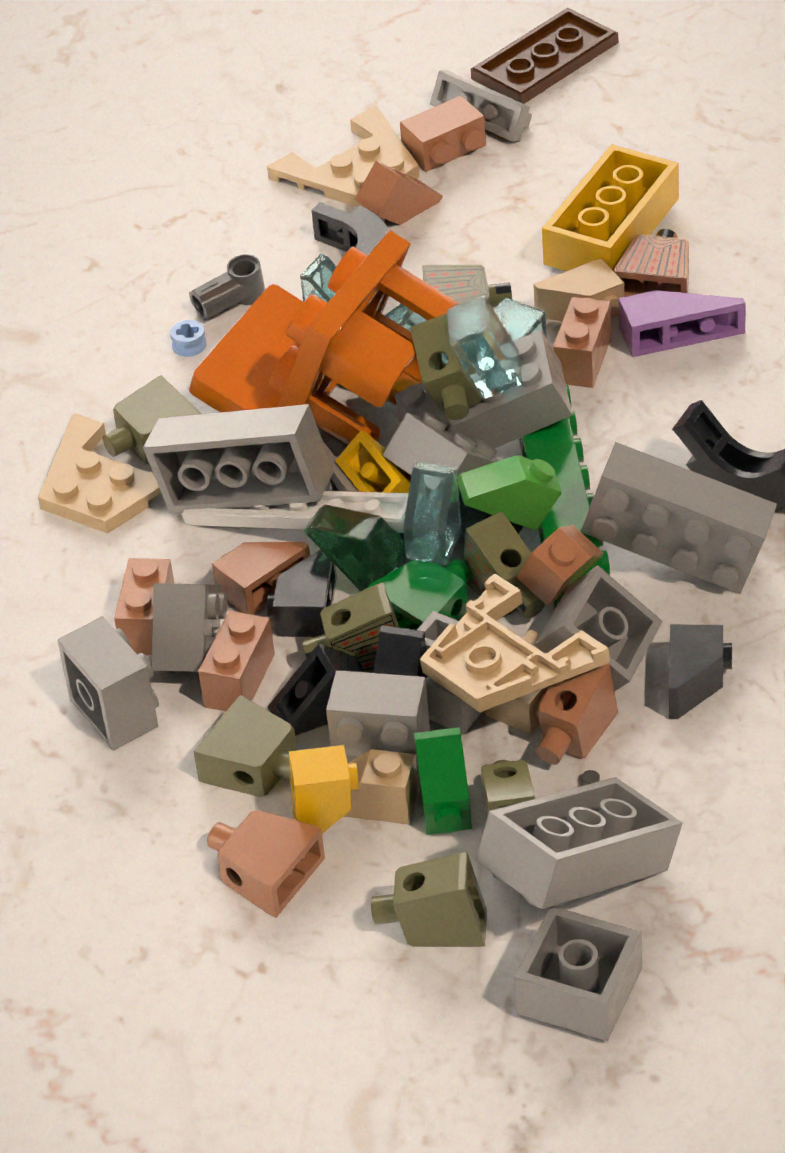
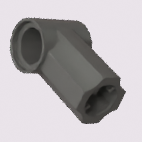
[189,254,265,321]

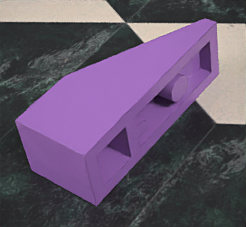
[618,290,746,357]

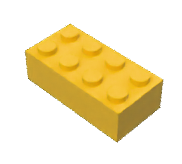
[542,144,679,271]

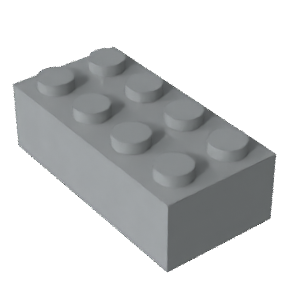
[395,330,572,449]
[143,404,334,513]
[581,442,777,594]
[475,777,683,909]

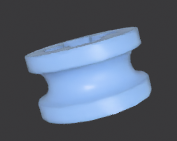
[170,320,206,357]

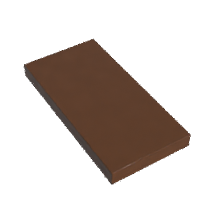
[470,7,619,104]

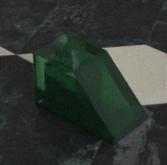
[303,504,409,592]

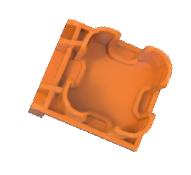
[189,230,459,446]

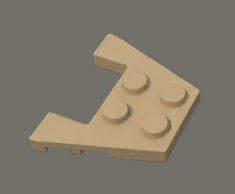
[267,106,420,208]
[38,413,161,533]
[420,574,610,713]

